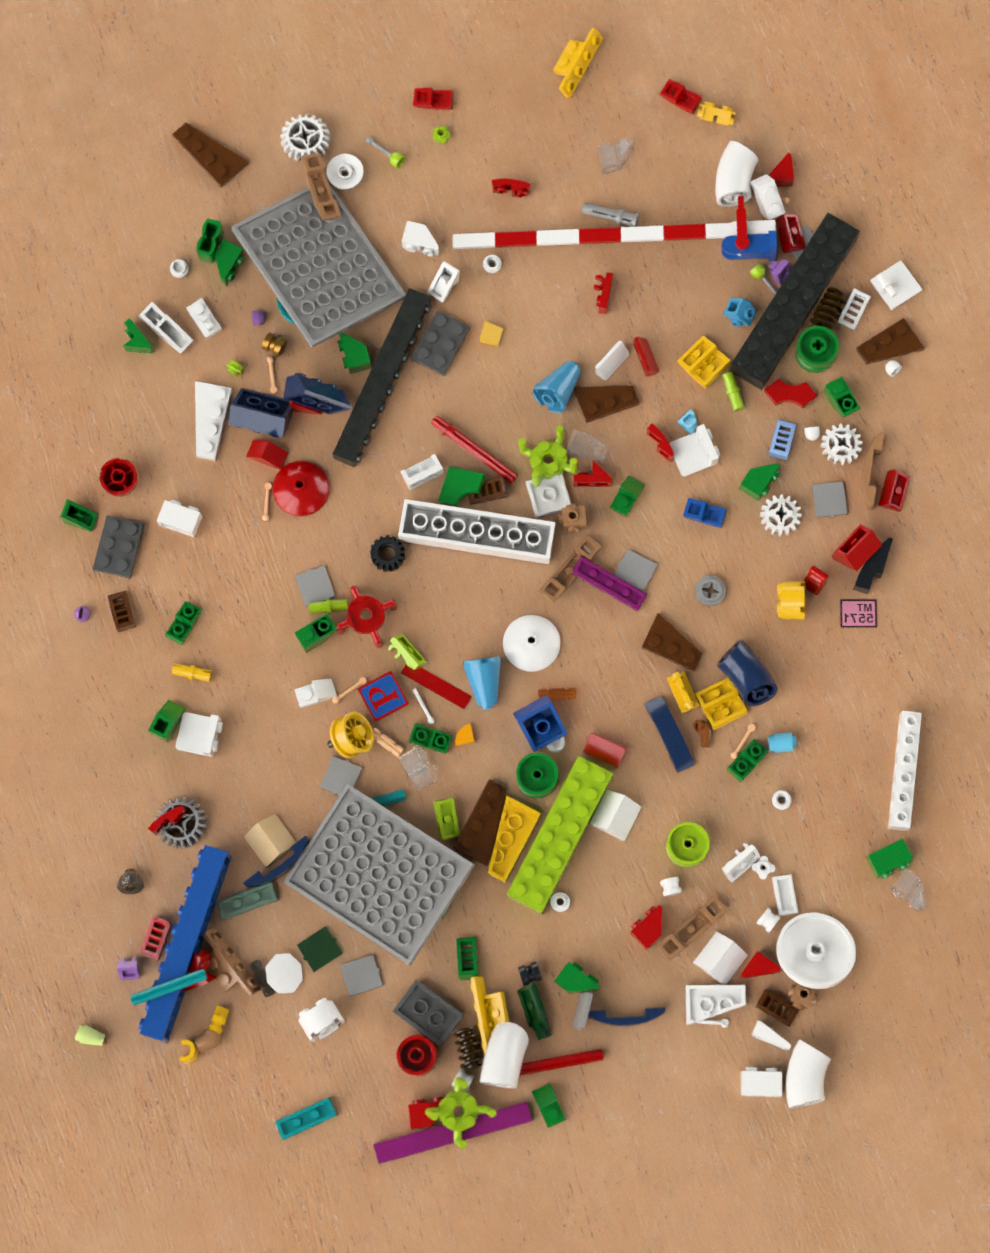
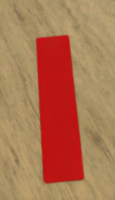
[401,664,471,709]

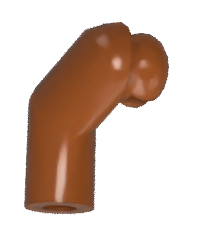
[693,720,712,748]

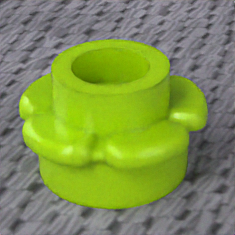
[432,126,450,144]
[226,360,244,376]

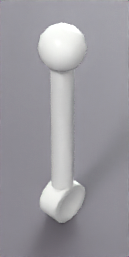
[413,688,435,724]
[691,1019,729,1028]

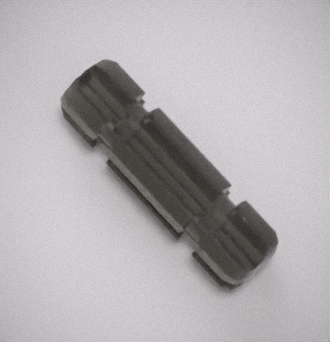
[250,960,275,997]

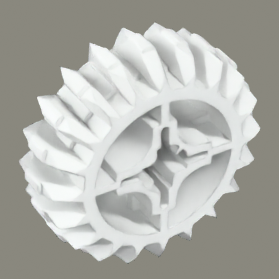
[280,113,330,162]

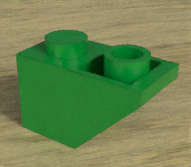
[214,239,245,286]
[337,333,372,374]
[824,376,861,418]
[739,463,780,501]
[294,613,337,653]
[148,700,186,742]
[554,962,600,994]

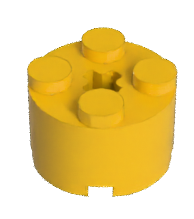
[777,581,806,620]

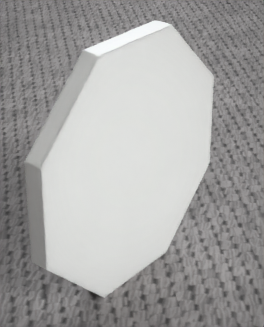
[265,953,303,994]

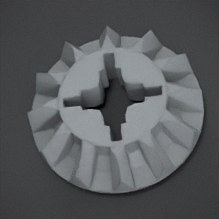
[695,576,726,606]

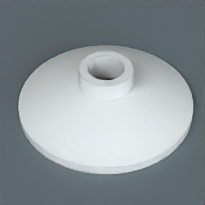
[326,154,363,190]

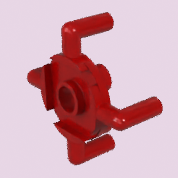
[336,586,397,648]

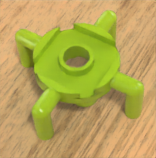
[518,425,578,487]
[425,1077,496,1149]

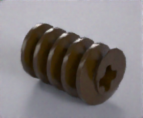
[810,287,847,329]
[453,1026,484,1070]

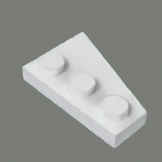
[685,985,746,1026]

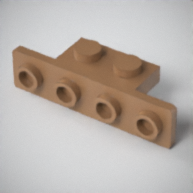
[203,928,261,996]

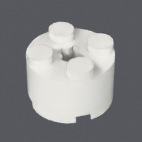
[299,998,345,1042]

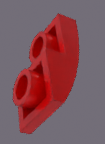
[491,179,531,198]

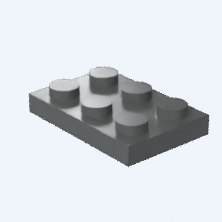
[411,310,470,376]
[93,515,144,579]
[393,979,464,1047]

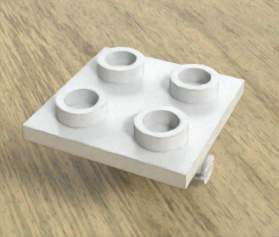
[870,260,923,311]

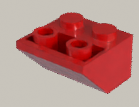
[832,524,882,572]

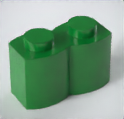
[196,219,224,263]

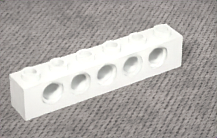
[888,711,922,831]

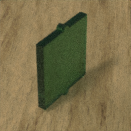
[297,926,343,972]

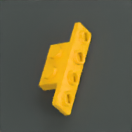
[553,28,603,98]
[471,976,509,1054]

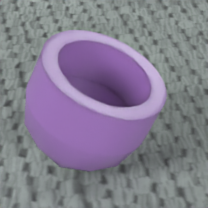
[252,310,265,325]
[75,606,91,622]

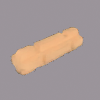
[373,728,404,757]

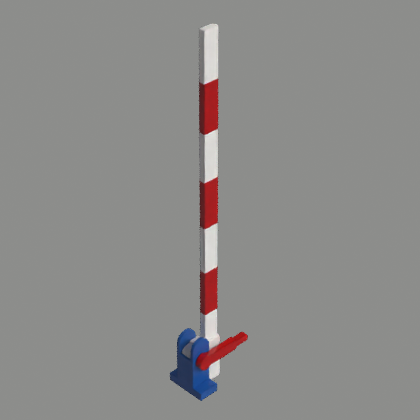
[453,196,777,261]

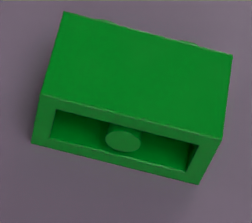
[866,838,914,879]

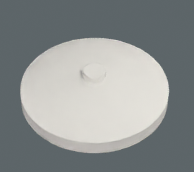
[776,913,856,989]

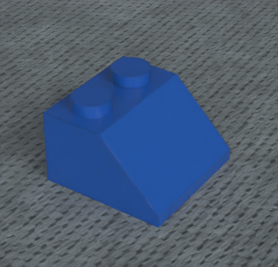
[513,695,568,752]

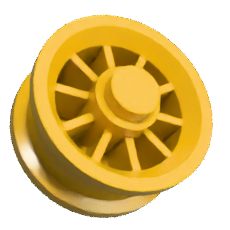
[327,712,374,758]

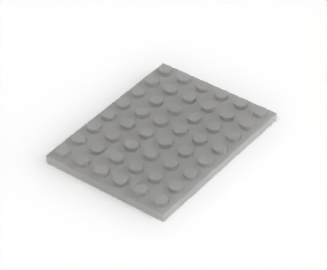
[231,180,406,348]
[284,784,475,966]

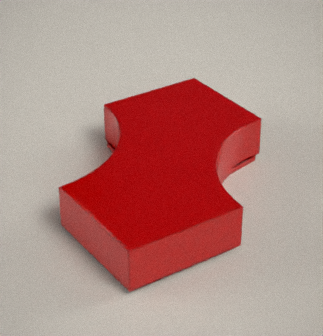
[764,379,818,409]

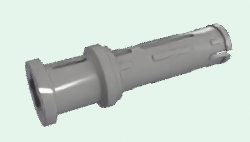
[582,202,639,227]

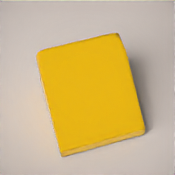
[480,321,503,346]

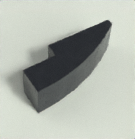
[853,538,893,594]

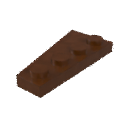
[172,123,249,187]
[453,779,507,866]

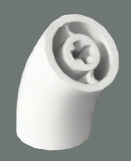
[715,141,759,207]
[480,1022,529,1088]
[786,1039,831,1109]

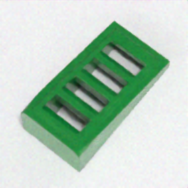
[456,937,479,981]

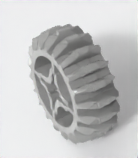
[154,796,207,849]

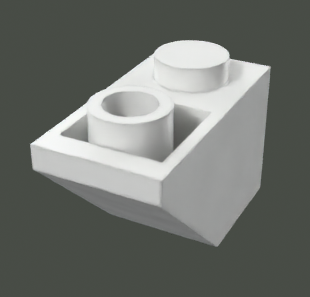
[402,221,439,256]

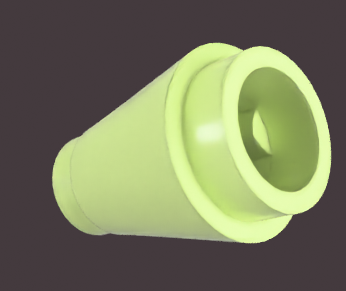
[75,1025,105,1046]

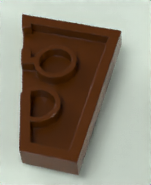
[856,318,925,365]
[573,386,639,423]
[642,613,702,672]

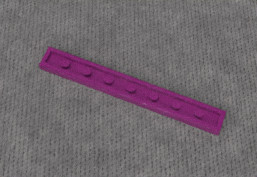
[373,1102,532,1164]

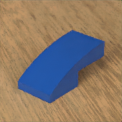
[683,498,727,528]

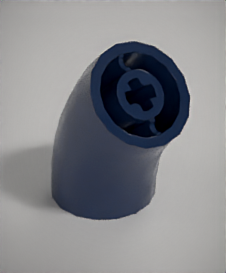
[716,639,778,706]

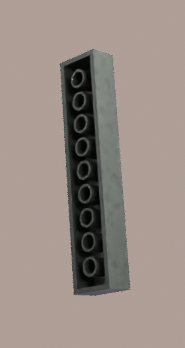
[730,213,860,390]

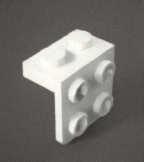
[669,424,720,477]
[176,712,223,757]

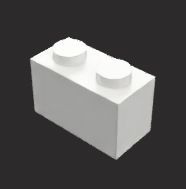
[750,174,785,220]
[157,500,202,538]
[741,1067,782,1097]

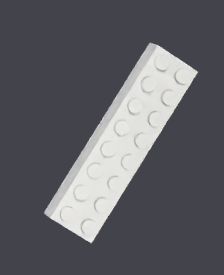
[398,499,555,564]

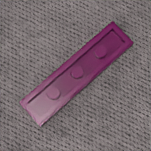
[571,556,647,611]

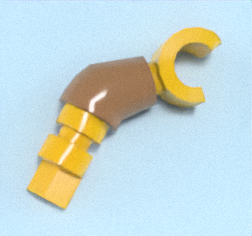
[178,1005,229,1064]

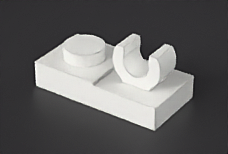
[186,298,222,340]
[722,843,761,883]

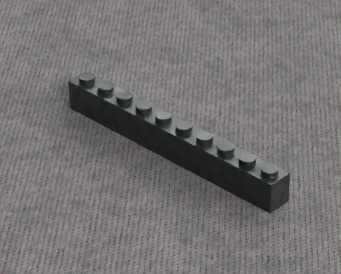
[333,288,432,468]

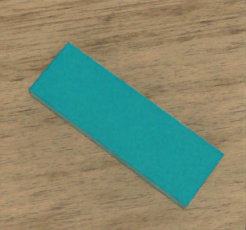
[275,1097,338,1140]

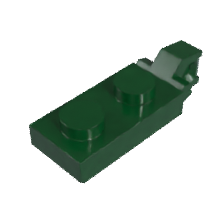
[517,983,551,1040]

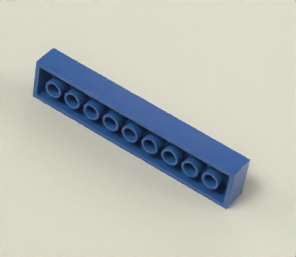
[138,845,232,1044]

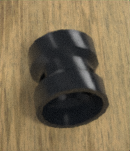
[518,961,542,986]

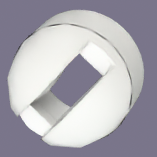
[885,360,902,377]
[804,427,820,441]

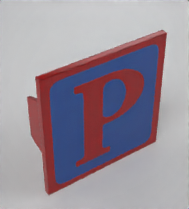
[357,671,409,722]

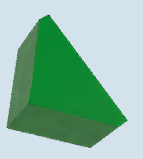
[60,499,98,531]

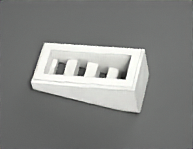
[838,288,871,330]
[752,1020,791,1051]

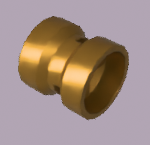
[262,332,287,357]

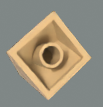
[244,814,296,868]

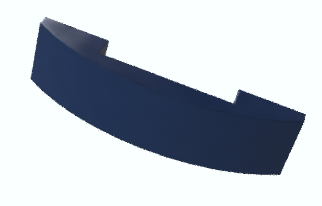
[644,696,695,773]
[244,836,310,888]
[588,1008,665,1027]

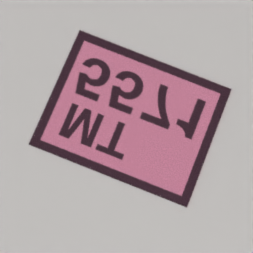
[840,599,877,628]

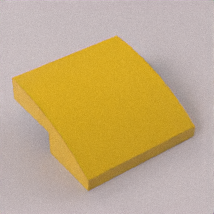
[677,336,732,389]
[695,678,748,731]

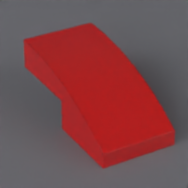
[660,79,702,114]
[413,88,454,110]
[646,423,674,462]
[147,806,187,835]

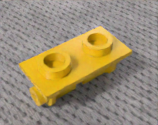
[697,101,736,126]
[667,671,700,713]

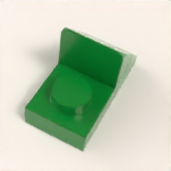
[123,318,155,354]
[610,476,645,517]
[531,1083,566,1128]

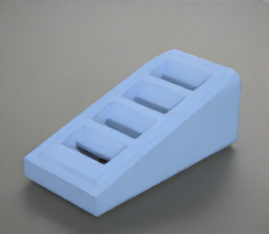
[768,420,796,460]

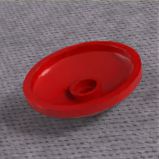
[273,461,329,517]

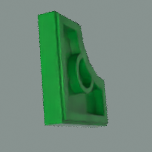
[438,466,485,507]

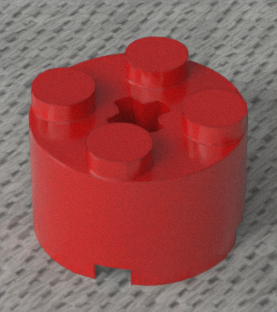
[396,1035,437,1076]

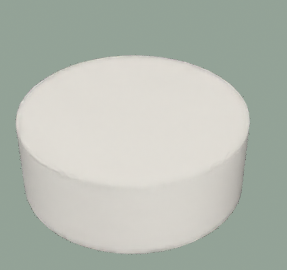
[546,737,565,753]

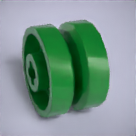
[795,326,839,373]
[516,753,559,799]

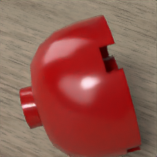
[99,458,138,497]

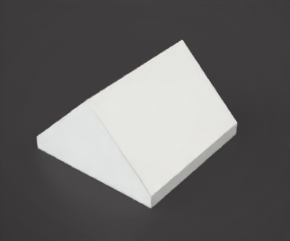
[590,790,642,841]
[693,931,748,985]

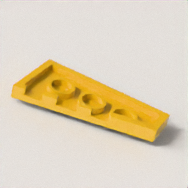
[488,796,541,883]

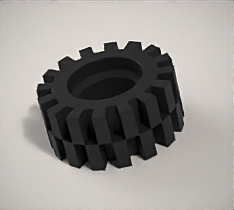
[370,535,405,572]

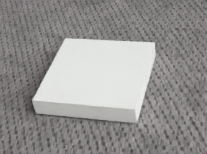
[526,473,571,518]

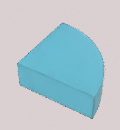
[677,409,697,435]

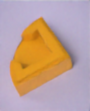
[455,723,475,747]

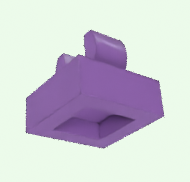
[768,259,791,285]
[117,957,140,980]

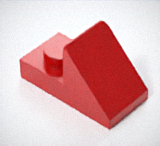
[574,460,612,487]
[183,950,217,991]

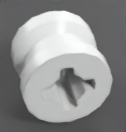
[660,877,682,897]
[757,908,781,933]
[451,1069,475,1092]

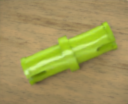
[722,372,745,411]
[309,598,348,614]

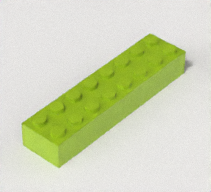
[507,756,613,914]

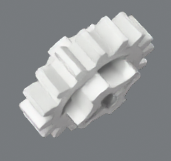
[821,423,863,465]
[760,494,802,537]

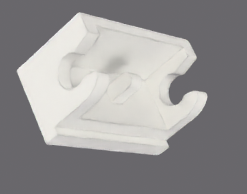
[400,454,444,490]

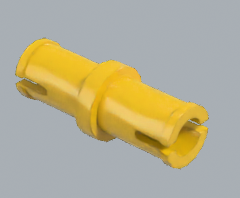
[172,663,212,682]

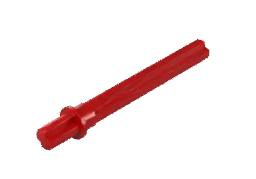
[431,415,518,483]
[519,1049,604,1076]

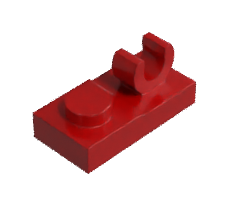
[594,272,613,314]

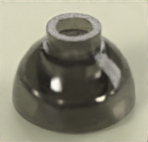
[117,869,144,895]

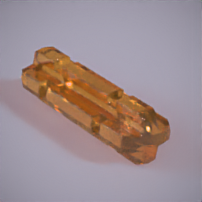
[538,688,576,700]

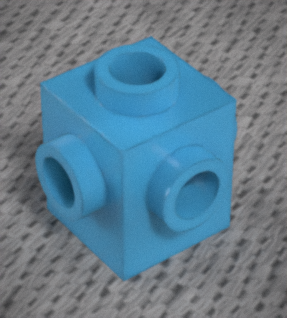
[723,298,757,327]

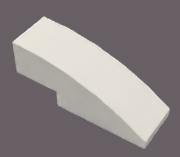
[138,302,193,354]

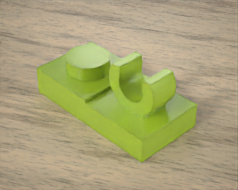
[388,634,427,670]
[433,798,460,840]

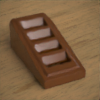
[468,476,507,505]
[107,591,136,632]
[755,989,799,1027]

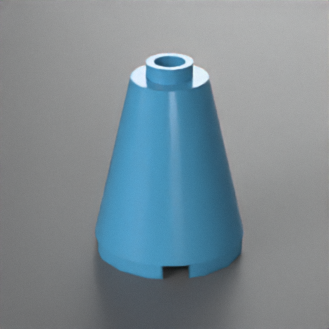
[532,361,581,413]
[463,657,501,710]

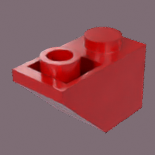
[630,905,662,951]
[408,1097,444,1129]

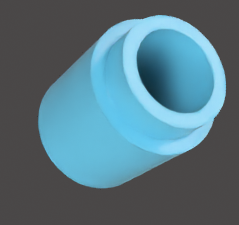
[768,732,797,753]

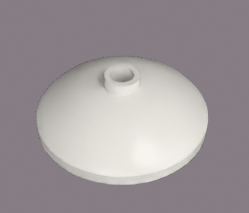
[503,615,560,672]

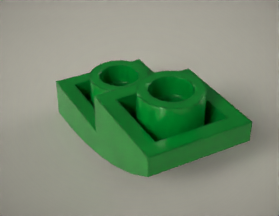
[165,601,202,645]
[408,723,452,754]
[727,739,769,782]

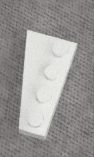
[195,381,232,461]

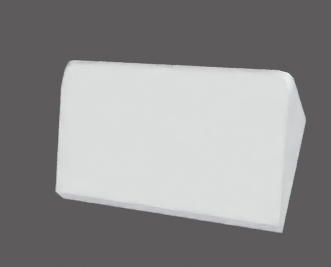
[595,340,629,381]

